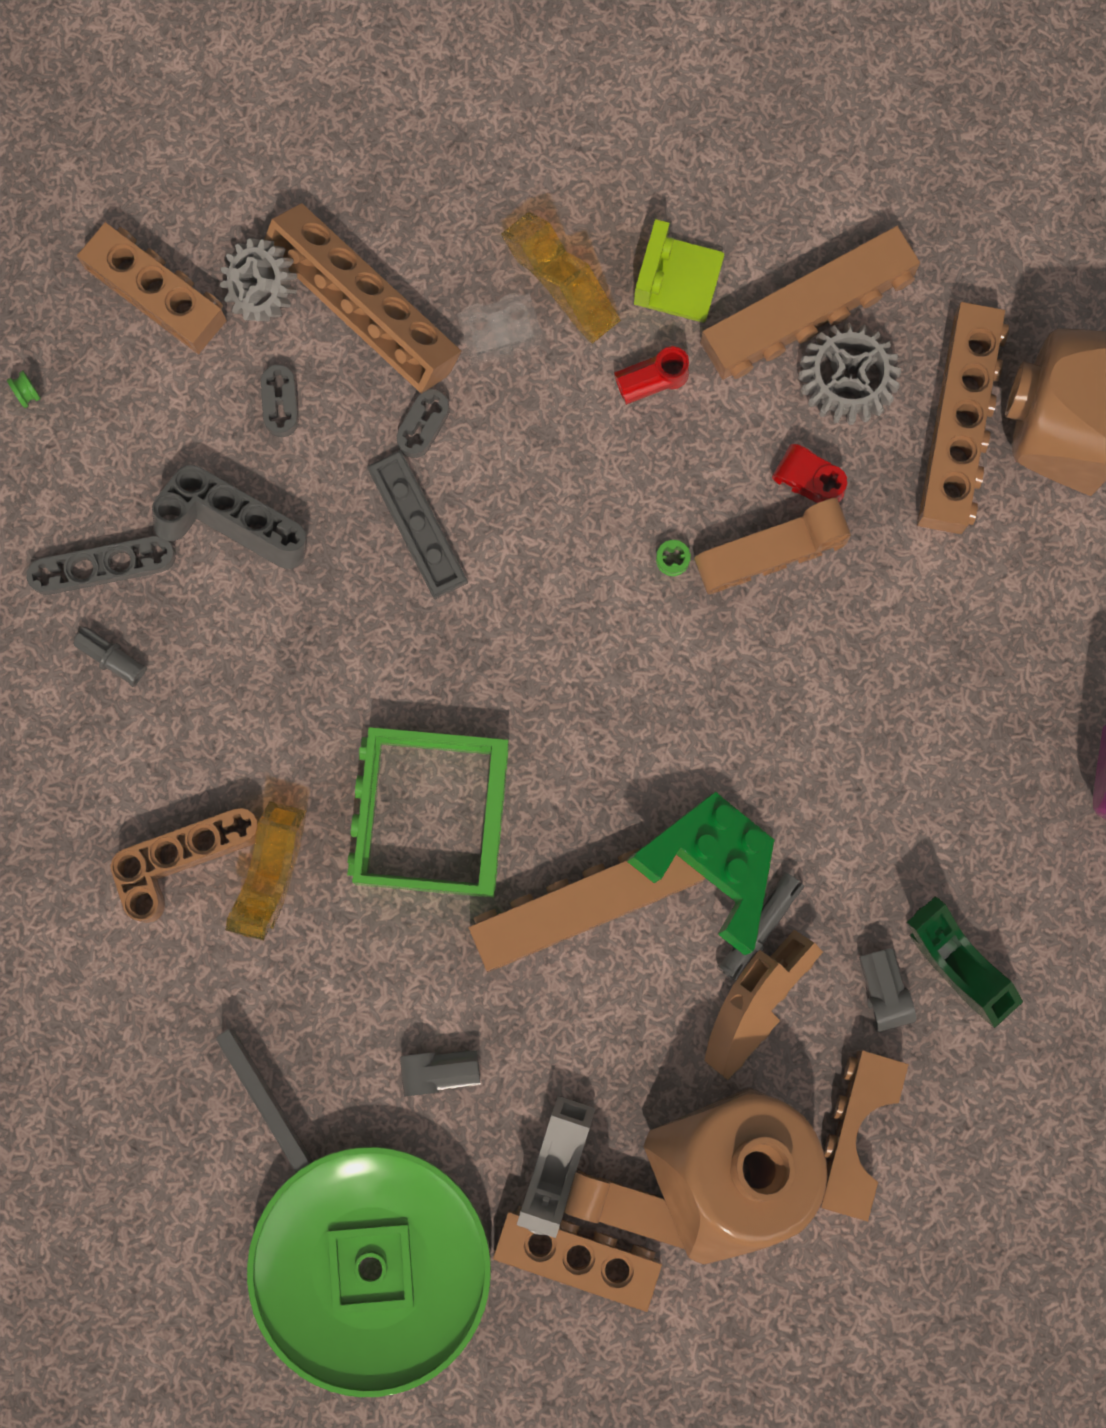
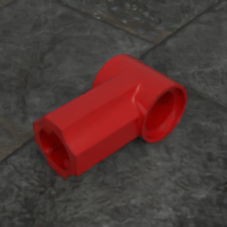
[614,346,689,405]

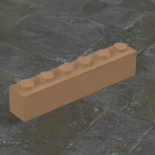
[700,226,920,380]
[468,848,705,972]

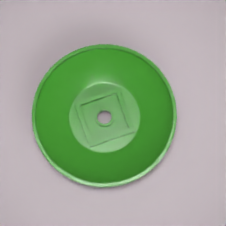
[247,1147,491,1397]

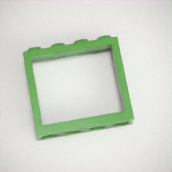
[347,727,509,898]

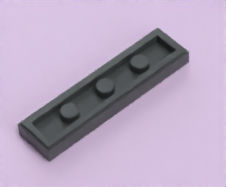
[367,450,468,600]
[216,1029,314,1173]

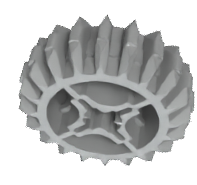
[798,322,901,426]

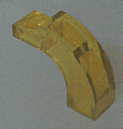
[225,801,307,941]

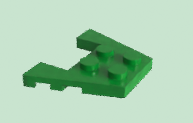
[627,792,775,956]

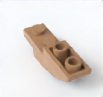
[704,930,823,1080]

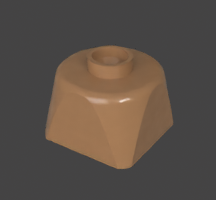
[1005,328,1106,496]
[643,1088,827,1265]

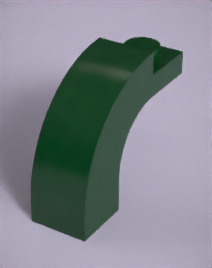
[906,896,1023,1028]

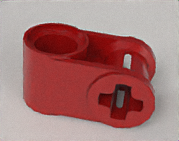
[772,444,848,503]

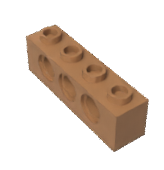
[77,222,227,355]
[493,1205,662,1312]

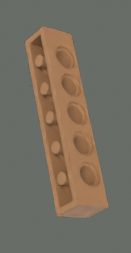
[264,203,462,394]
[917,302,1009,534]

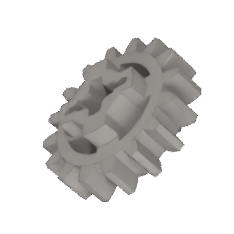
[220,239,297,322]

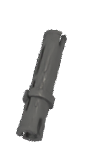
[717,872,805,981]

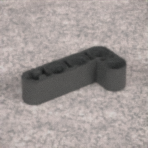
[152,465,306,569]

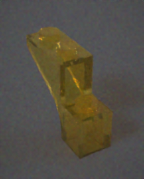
[501,211,621,344]

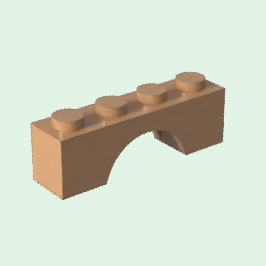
[820,1051,909,1222]

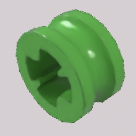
[7,370,41,408]
[656,540,691,576]

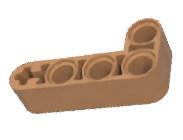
[694,498,851,594]
[111,808,263,923]
[564,1170,684,1249]

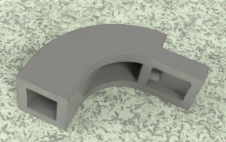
[517,1096,596,1238]

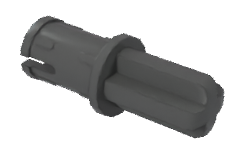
[73,627,147,687]

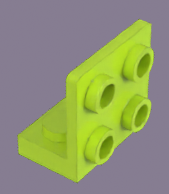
[634,219,724,323]

